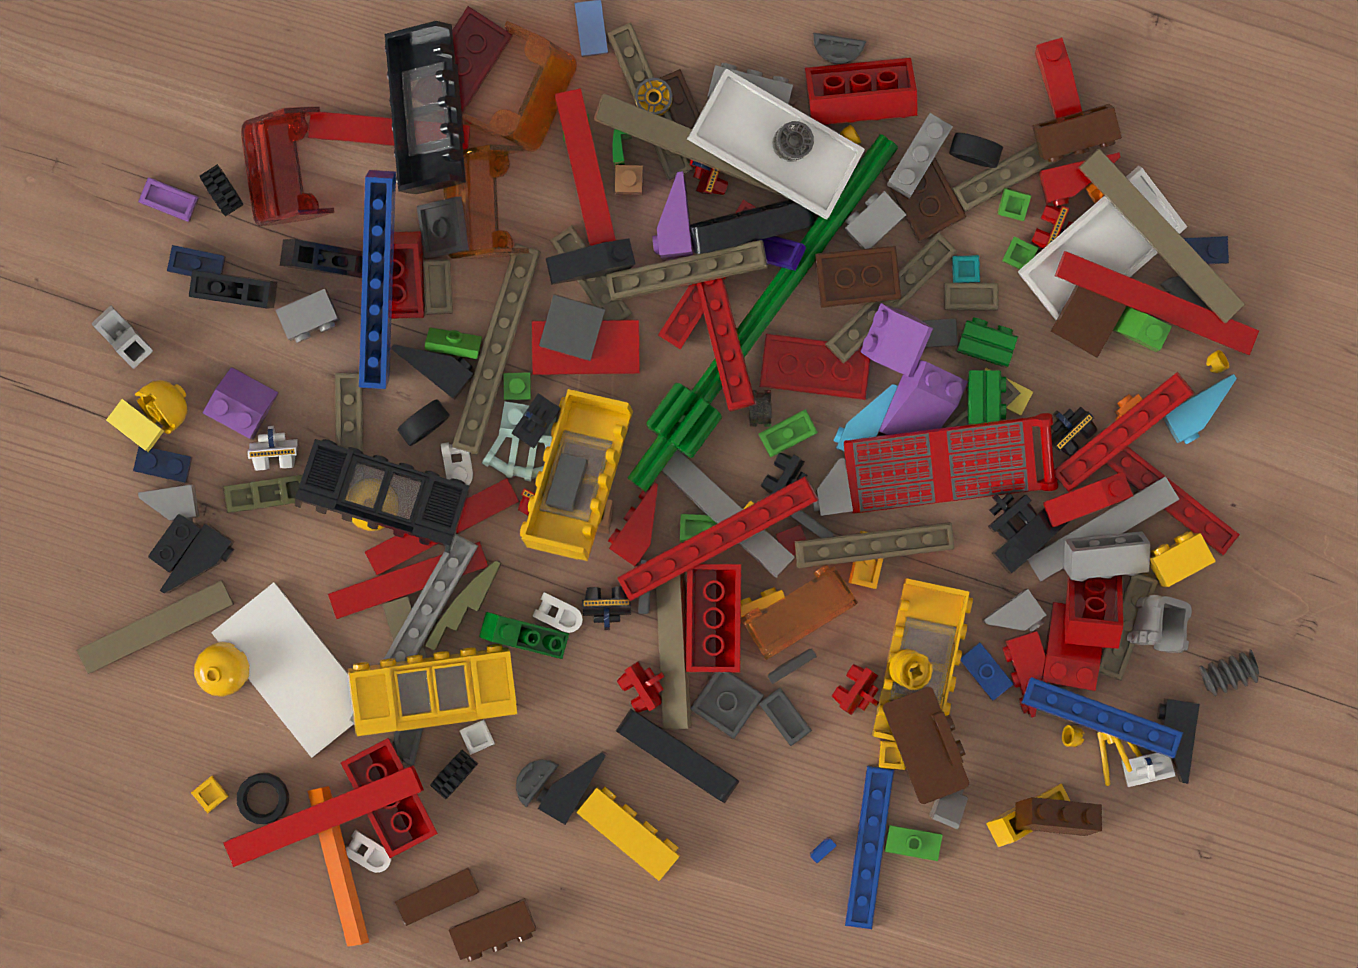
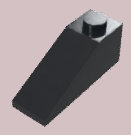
[546,238,635,285]
[279,239,363,278]
[189,270,277,309]
[391,344,474,400]
[992,508,1070,574]
[160,524,235,594]
[1157,698,1200,784]
[536,751,606,825]

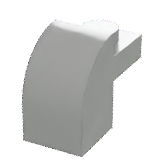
[91,306,153,369]

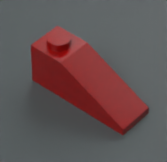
[1035,37,1082,119]
[1039,152,1121,207]
[1043,471,1133,527]

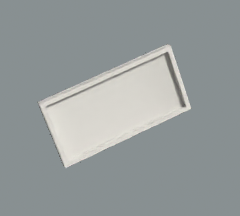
[687,69,865,219]
[1018,166,1187,320]
[211,582,354,758]

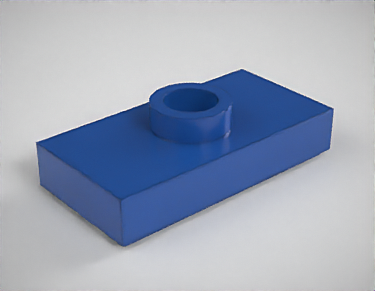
[960,642,1014,701]

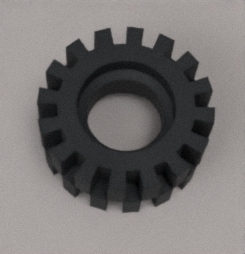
[199,164,243,216]
[430,749,478,799]

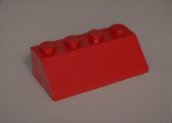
[805,58,918,125]
[686,564,741,672]
[340,738,438,858]

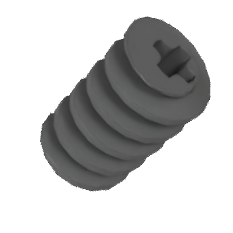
[1199,649,1259,697]

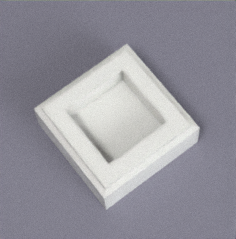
[459,719,495,755]

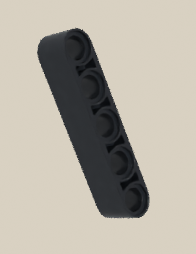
[689,199,815,254]
[616,708,740,803]

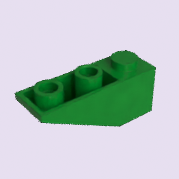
[479,612,569,659]

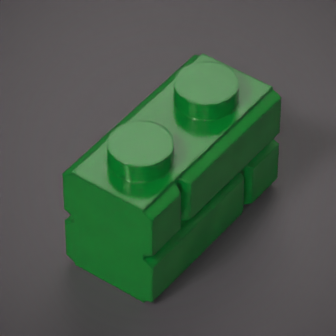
[956,317,1018,368]
[967,370,1006,425]

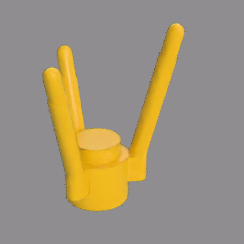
[1096,732,1143,786]

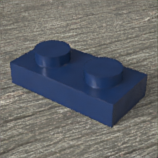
[1183,236,1229,265]
[167,245,226,277]
[133,446,192,483]

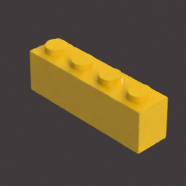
[576,786,680,881]

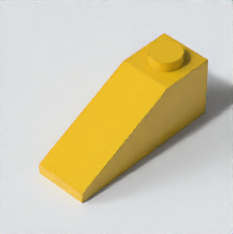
[986,783,1070,847]

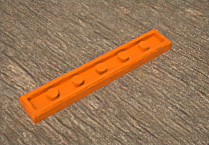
[307,786,369,947]

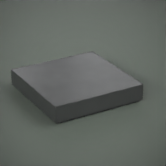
[417,197,469,259]
[539,294,605,361]
[691,672,764,739]

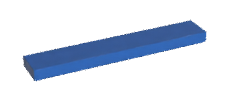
[1021,677,1183,758]
[845,766,894,929]

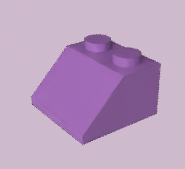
[861,303,933,377]
[203,367,278,439]

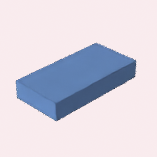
[575,0,608,57]

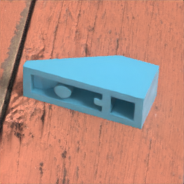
[1163,374,1237,444]
[833,384,897,452]

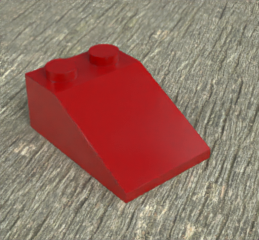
[391,231,424,319]
[1065,575,1123,649]
[1042,602,1102,691]

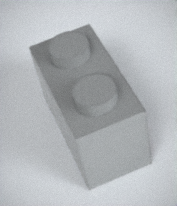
[844,191,906,249]
[276,289,340,343]

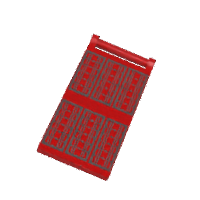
[844,413,1058,514]

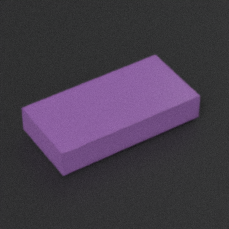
[138,177,199,222]

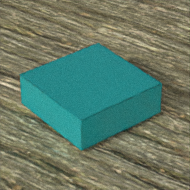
[952,255,980,283]

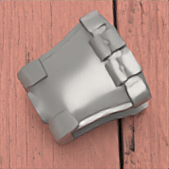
[1127,595,1192,653]

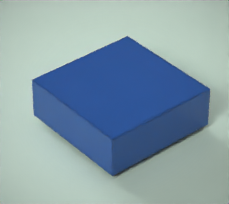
[810,837,837,863]

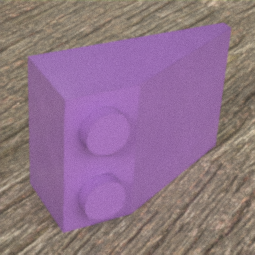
[652,171,694,260]
[879,360,968,435]

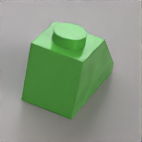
[1113,306,1172,352]

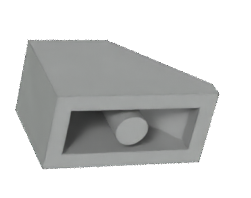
[813,458,853,516]
[138,485,199,523]
[982,589,1047,632]
[929,789,968,829]

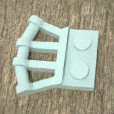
[482,401,557,482]

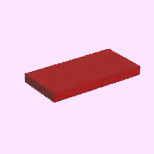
[532,319,640,375]
[759,334,871,400]

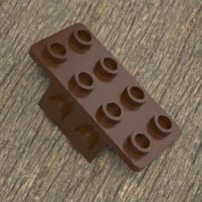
[883,687,969,804]

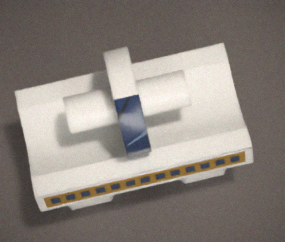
[248,426,298,471]
[1122,753,1175,787]

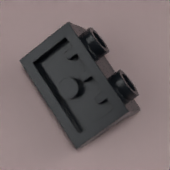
[148,514,202,573]

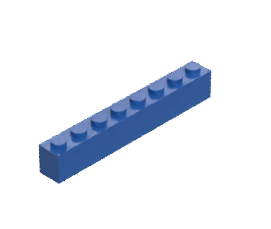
[359,170,396,389]

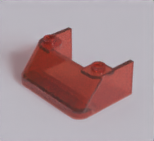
[241,107,334,226]

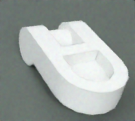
[441,442,473,485]
[532,592,583,633]
[345,829,391,873]

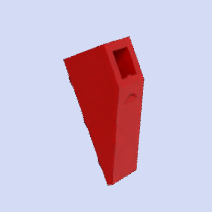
[608,483,658,567]
[1002,631,1046,718]

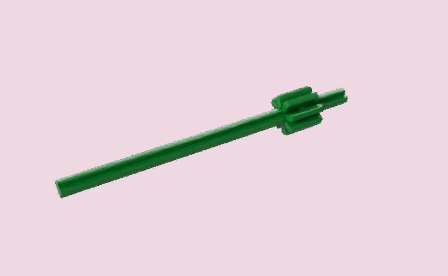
[627,134,898,492]

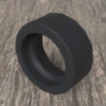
[949,133,1003,168]
[397,399,450,446]
[237,773,289,824]

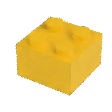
[1149,531,1216,587]

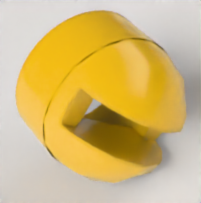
[840,124,862,145]
[1206,350,1229,373]
[1062,725,1085,747]

